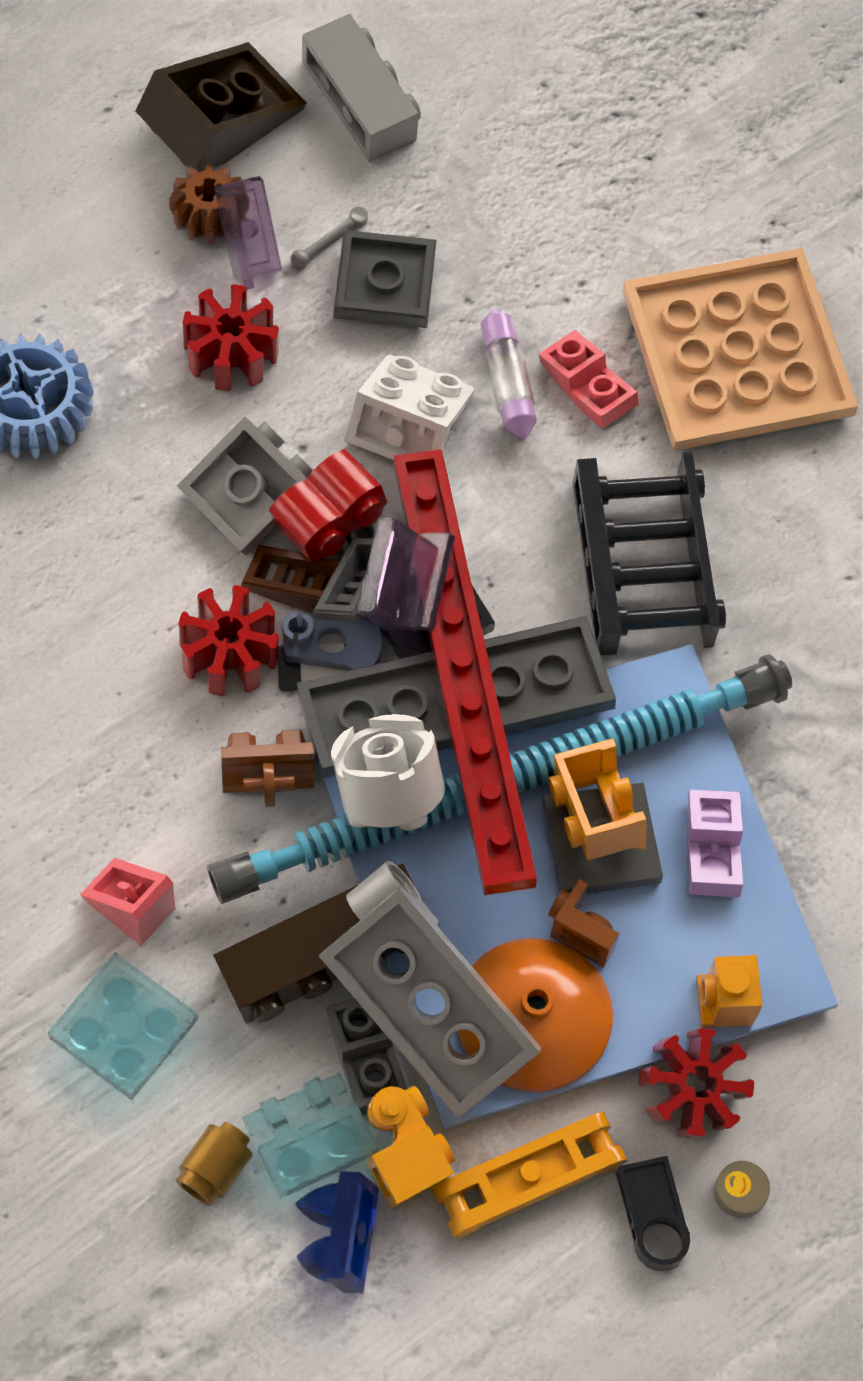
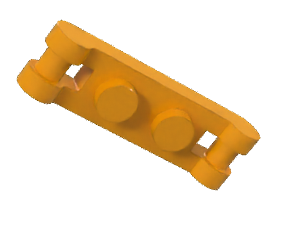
[431,1112,628,1239]

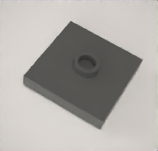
[333,230,437,328]
[542,782,663,894]

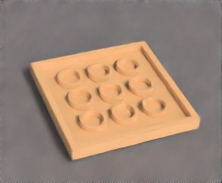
[622,248,858,451]

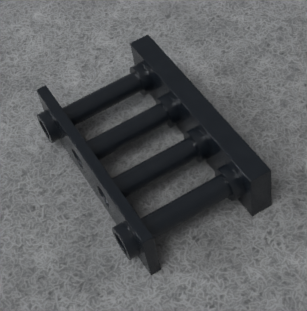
[572,451,726,655]

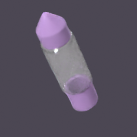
[480,309,537,440]

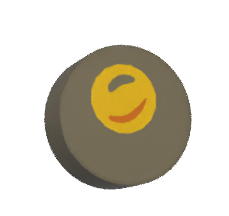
[714,1161,770,1218]

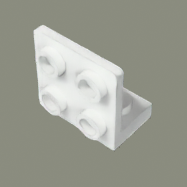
[344,355,474,460]

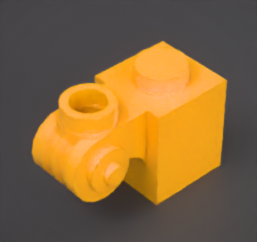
[366,1085,455,1209]

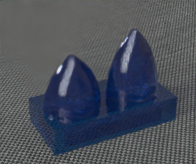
[295,1171,379,1294]

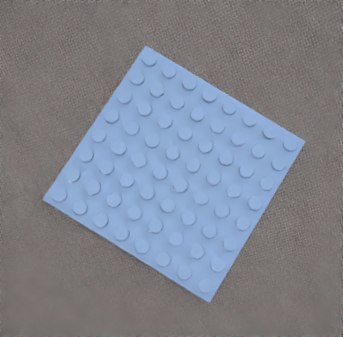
[314,644,838,1130]

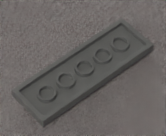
[297,616,616,778]

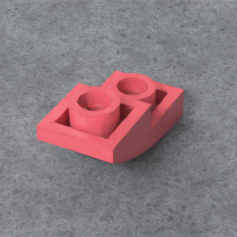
[539,330,639,429]

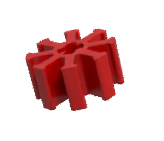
[182,284,279,391]
[178,585,279,696]
[638,1028,755,1138]

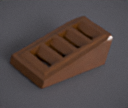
[241,544,352,614]

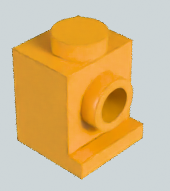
[696,955,763,1028]

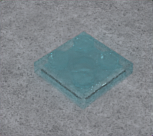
[48,952,198,1100]

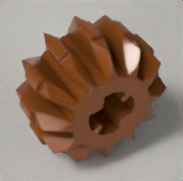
[169,162,249,245]

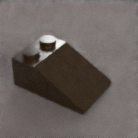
[135,42,307,172]

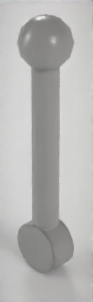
[290,206,368,268]

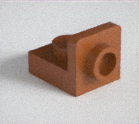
[548,879,620,968]

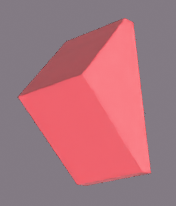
[80,858,175,946]

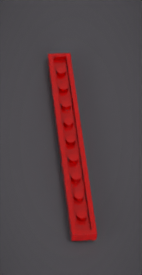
[394,449,537,896]

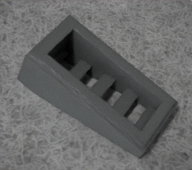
[313,538,407,622]

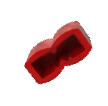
[269,449,388,563]

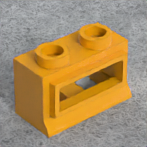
[548,738,647,861]

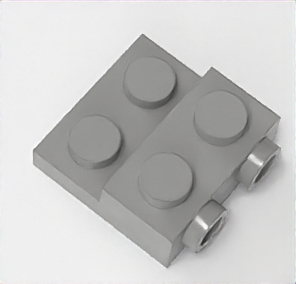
[177,417,313,556]

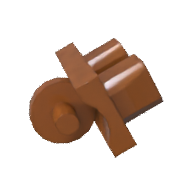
[221,730,314,807]

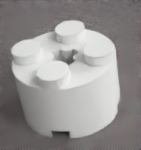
[331,714,445,830]

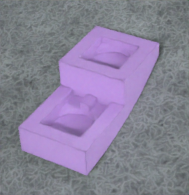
[687,790,743,897]

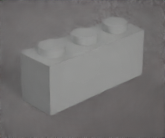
[302,14,421,162]

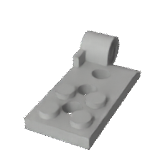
[319,861,541,1119]

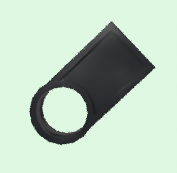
[615,1156,691,1271]

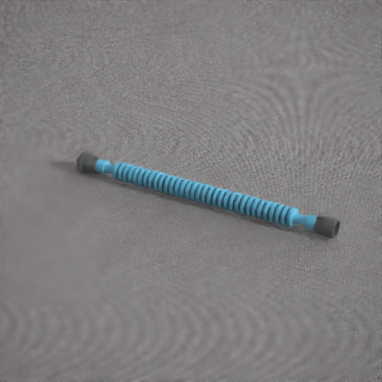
[207,654,792,904]

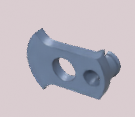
[282,612,382,671]

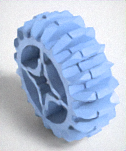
[0,333,94,460]

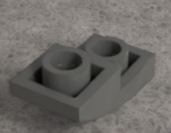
[326,998,408,1116]

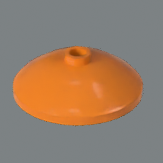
[457,938,613,1092]

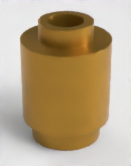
[176,1122,253,1206]

